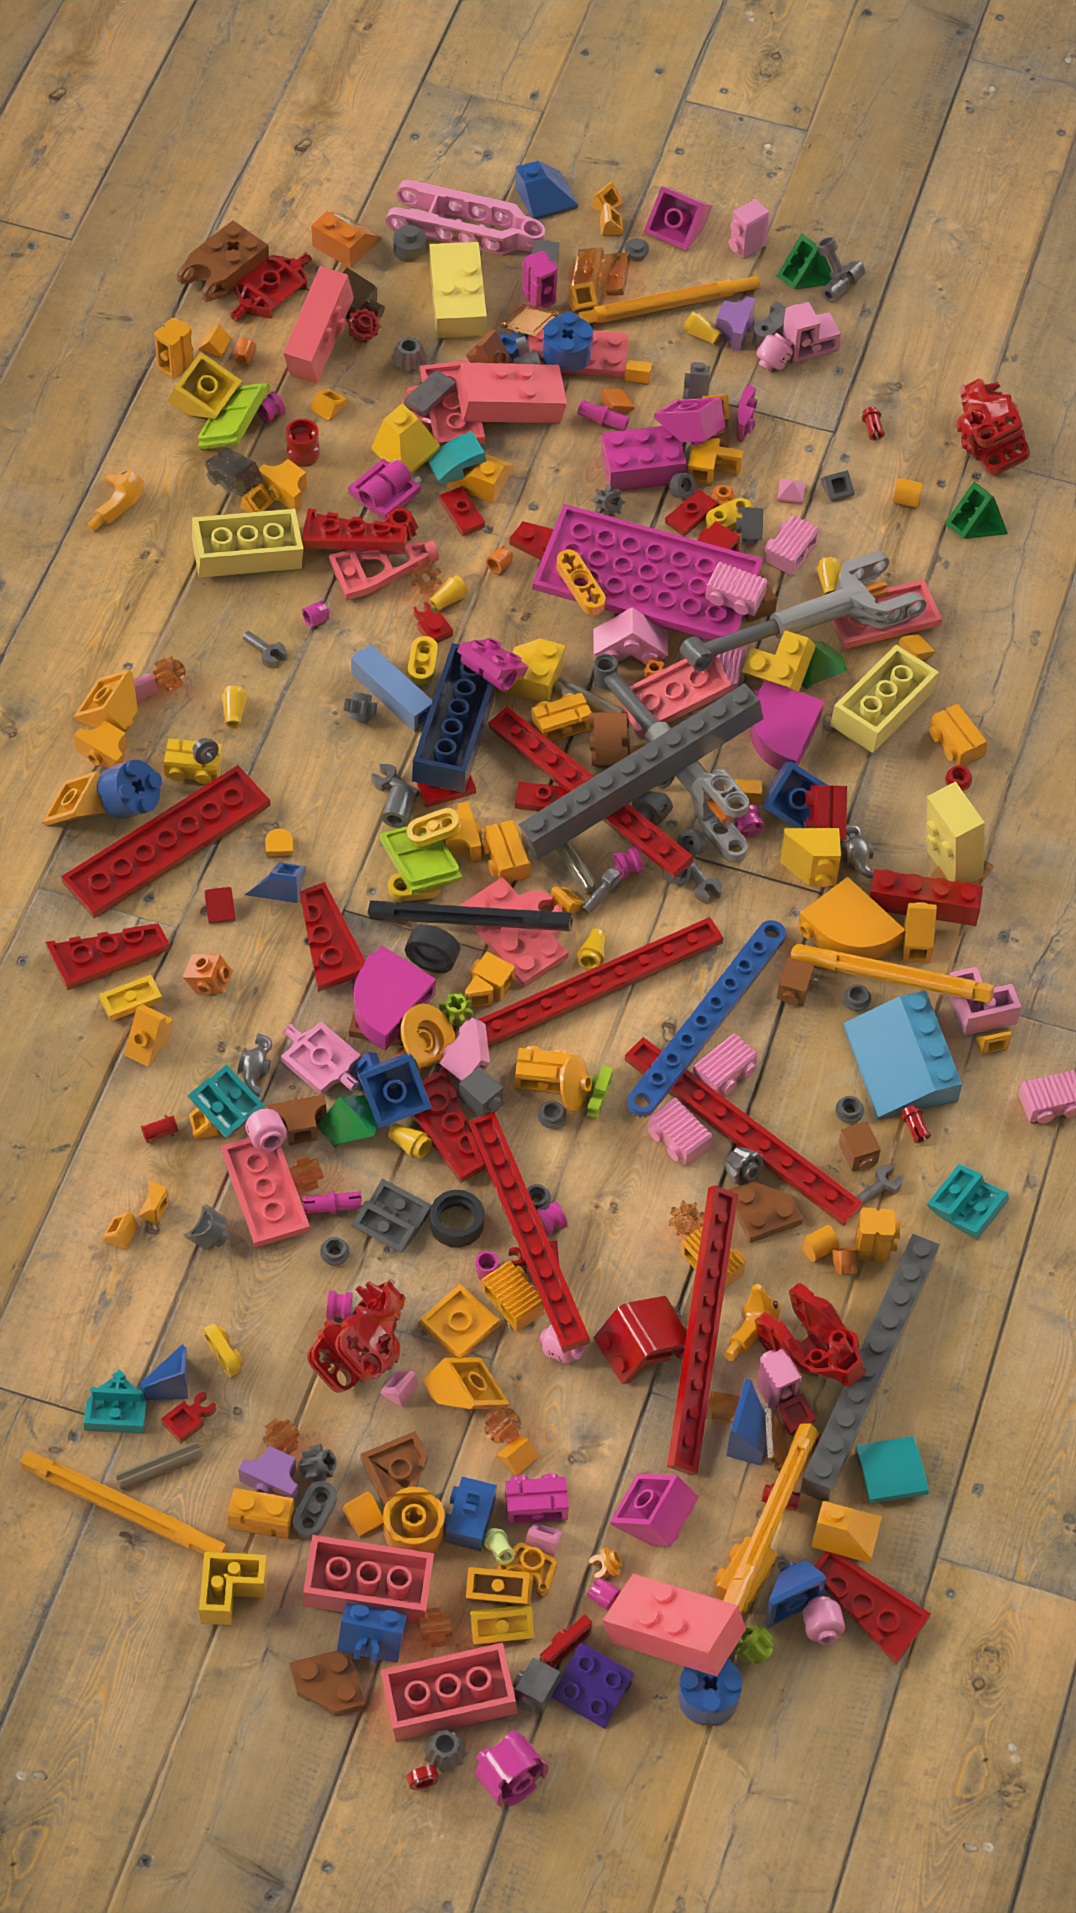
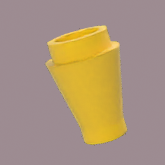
[683,312,722,345]
[816,557,842,595]
[429,575,469,611]
[222,686,248,727]
[577,929,606,970]
[388,1123,432,1159]

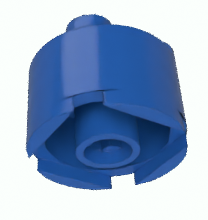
[542,312,593,373]
[97,759,162,819]
[678,1659,743,1725]

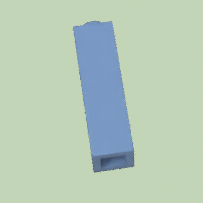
[351,645,432,732]

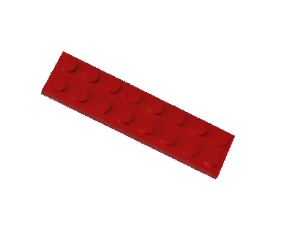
[61,765,271,918]

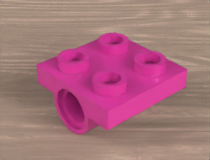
[348,458,421,521]
[457,638,529,691]

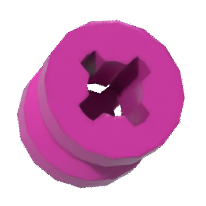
[257,391,286,423]
[733,805,765,838]
[613,847,644,879]
[536,1201,568,1236]
[326,1290,353,1320]

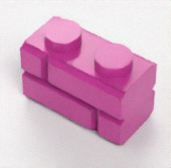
[522,251,558,311]
[505,1473,569,1524]

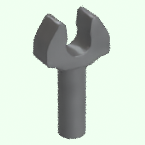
[243,630,287,668]
[372,764,420,799]
[691,862,722,904]
[581,867,623,914]
[856,1165,904,1205]

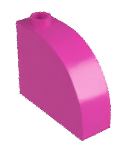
[750,680,824,770]
[354,945,436,1051]

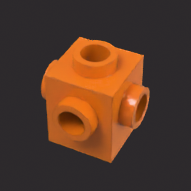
[183,953,233,995]

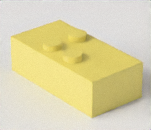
[430,242,487,339]
[192,509,303,578]
[830,645,939,753]
[925,782,985,883]

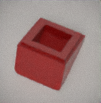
[204,887,236,924]

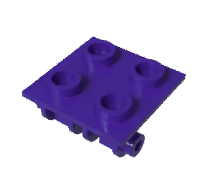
[551,1642,634,1729]

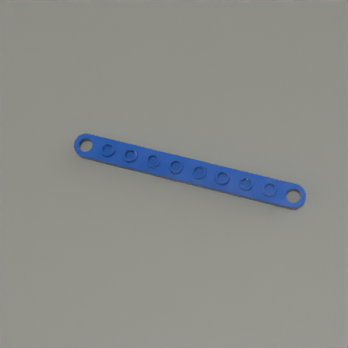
[627,920,786,1118]

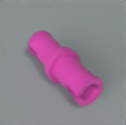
[577,399,630,431]
[303,1191,362,1215]

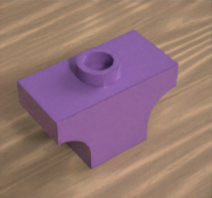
[716,296,756,351]
[238,1446,298,1504]

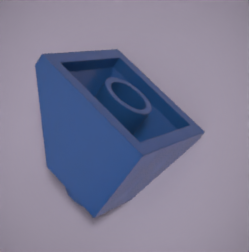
[515,161,578,220]
[762,761,828,828]
[358,1053,432,1128]
[726,1378,774,1466]
[765,1560,826,1628]

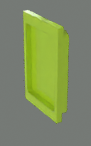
[198,383,271,450]
[379,826,462,894]

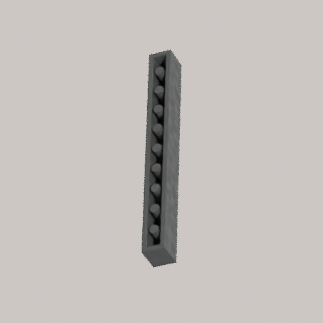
[518,683,764,860]
[800,1234,940,1502]

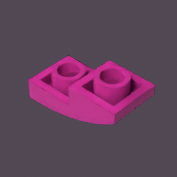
[736,384,758,442]

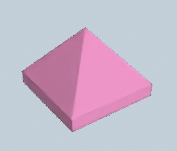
[777,479,805,504]

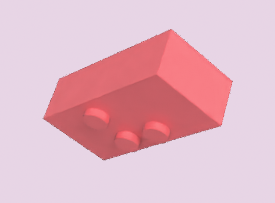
[283,266,354,384]
[456,363,567,423]
[302,1535,434,1624]
[603,1574,746,1676]
[381,1643,518,1741]

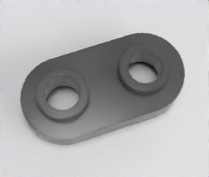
[293,1481,337,1539]

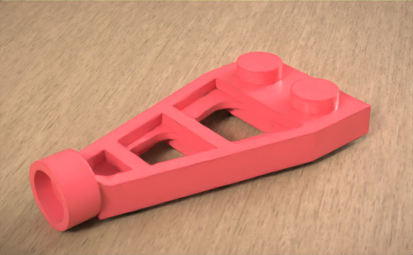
[329,540,439,601]

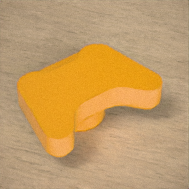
[498,1542,557,1597]

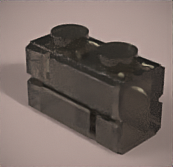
[205,447,263,497]

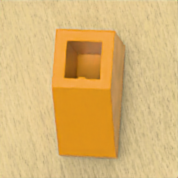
[903,902,936,962]

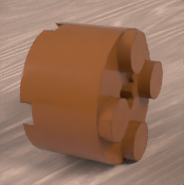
[589,711,630,766]

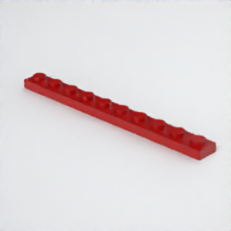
[488,707,694,879]
[478,917,724,1047]
[625,1037,863,1226]
[468,1112,591,1353]
[667,1185,738,1475]

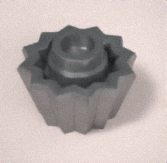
[391,337,427,372]
[725,1147,764,1186]
[423,1729,467,1773]

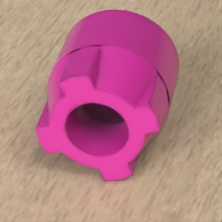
[302,600,330,628]
[475,1251,499,1281]
[587,1578,621,1611]

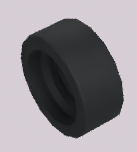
[404,925,461,973]
[430,1189,484,1248]

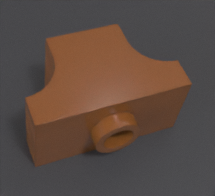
[466,330,514,364]
[268,1094,327,1145]

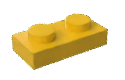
[99,975,162,1022]
[470,1605,535,1645]

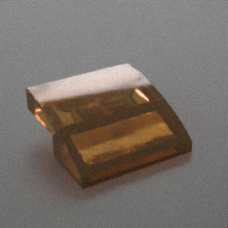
[572,247,630,296]

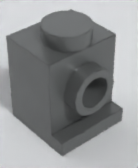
[683,362,711,399]
[736,507,764,544]

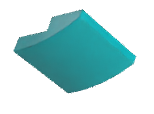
[428,431,486,485]
[187,1064,265,1138]
[927,1164,1009,1240]
[855,1436,929,1504]

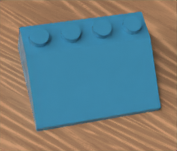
[843,991,962,1120]

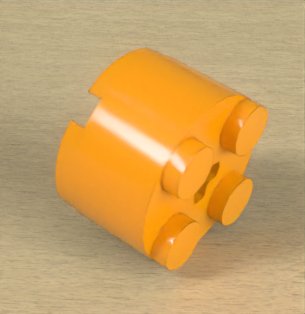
[383,1487,444,1553]

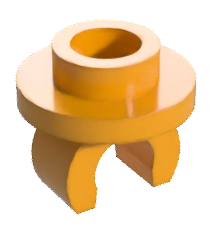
[589,1547,622,1580]

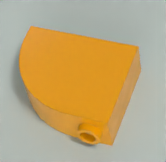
[798,877,905,959]

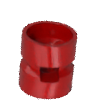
[286,419,320,467]

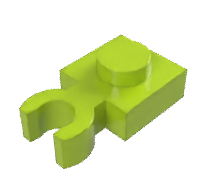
[587,1065,613,1119]

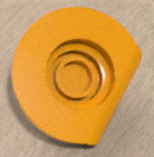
[401,1004,456,1070]

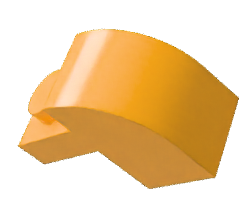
[688,438,744,486]

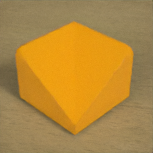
[138,1181,170,1224]

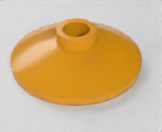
[560,1055,592,1112]

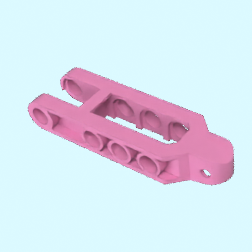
[386,180,545,256]

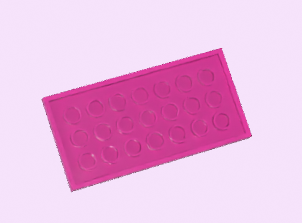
[532,504,763,640]

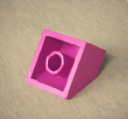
[644,186,713,251]
[654,397,725,445]
[610,1474,699,1547]

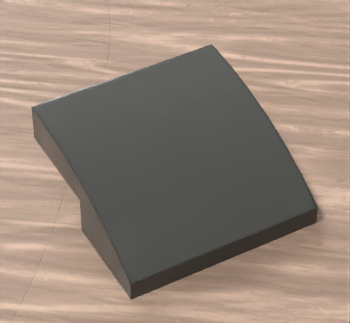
[351,1179,431,1253]

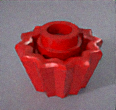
[347,308,381,343]
[384,507,419,541]

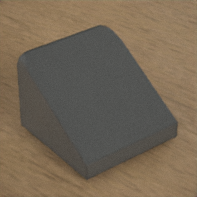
[820,470,855,501]

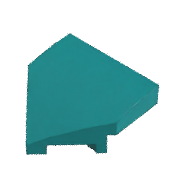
[83,1369,147,1433]

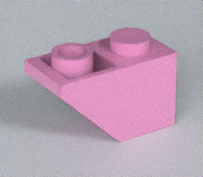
[439,1018,490,1080]

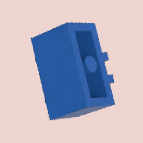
[444,1477,497,1551]
[337,1603,407,1663]

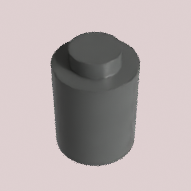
[382,785,416,828]

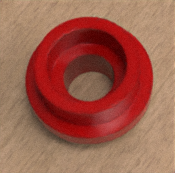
[945,765,972,791]

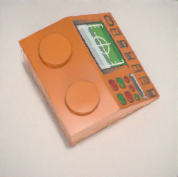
[311,211,381,268]

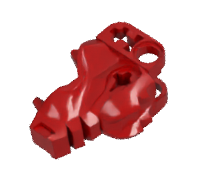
[956,378,1030,475]
[307,1280,406,1393]
[754,1282,866,1388]

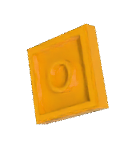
[418,1284,501,1358]

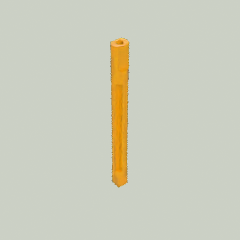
[579,276,760,324]
[791,944,994,1003]
[723,1423,819,1613]
[20,1450,227,1555]

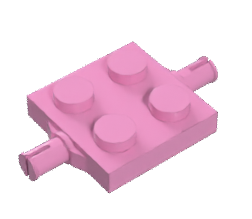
[281,1022,361,1095]

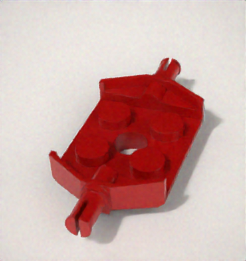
[230,252,312,322]

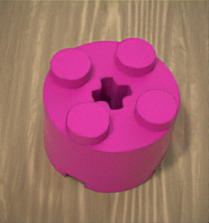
[475,1730,549,1807]

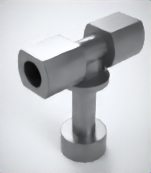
[816,236,865,302]

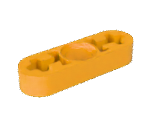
[556,550,605,615]

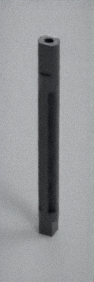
[367,900,573,932]

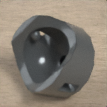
[393,224,426,261]
[632,791,673,826]
[184,1205,229,1250]

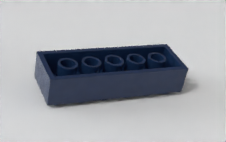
[412,643,497,793]

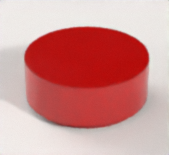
[406,1765,439,1790]

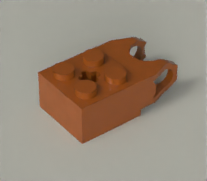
[177,220,269,302]

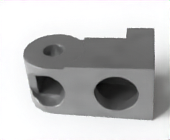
[753,301,787,348]

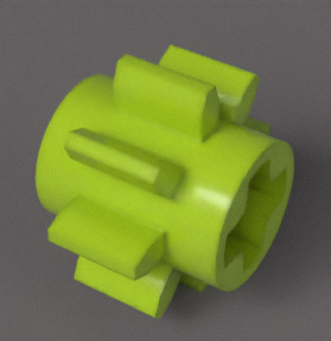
[439,992,473,1027]
[736,1625,773,1664]

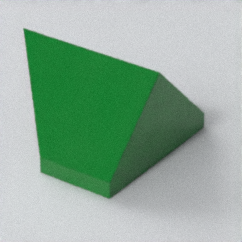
[776,234,832,289]
[944,482,1008,539]
[802,641,847,689]
[318,1095,377,1147]

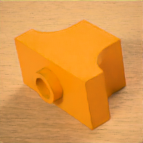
[257,459,307,512]
[74,720,128,769]
[443,802,482,862]
[124,1004,174,1067]

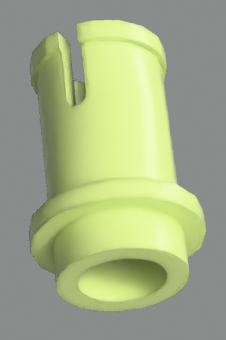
[484,1528,515,1565]

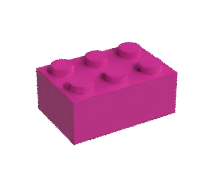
[601,426,686,491]

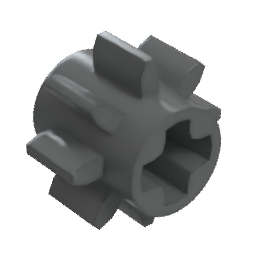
[591,485,625,517]
[343,692,378,722]
[299,1444,337,1482]

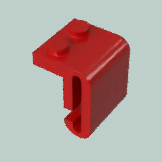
[593,1296,687,1385]

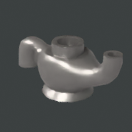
[841,824,874,879]
[237,1033,272,1097]

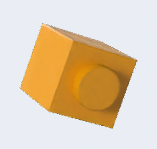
[470,952,515,1001]

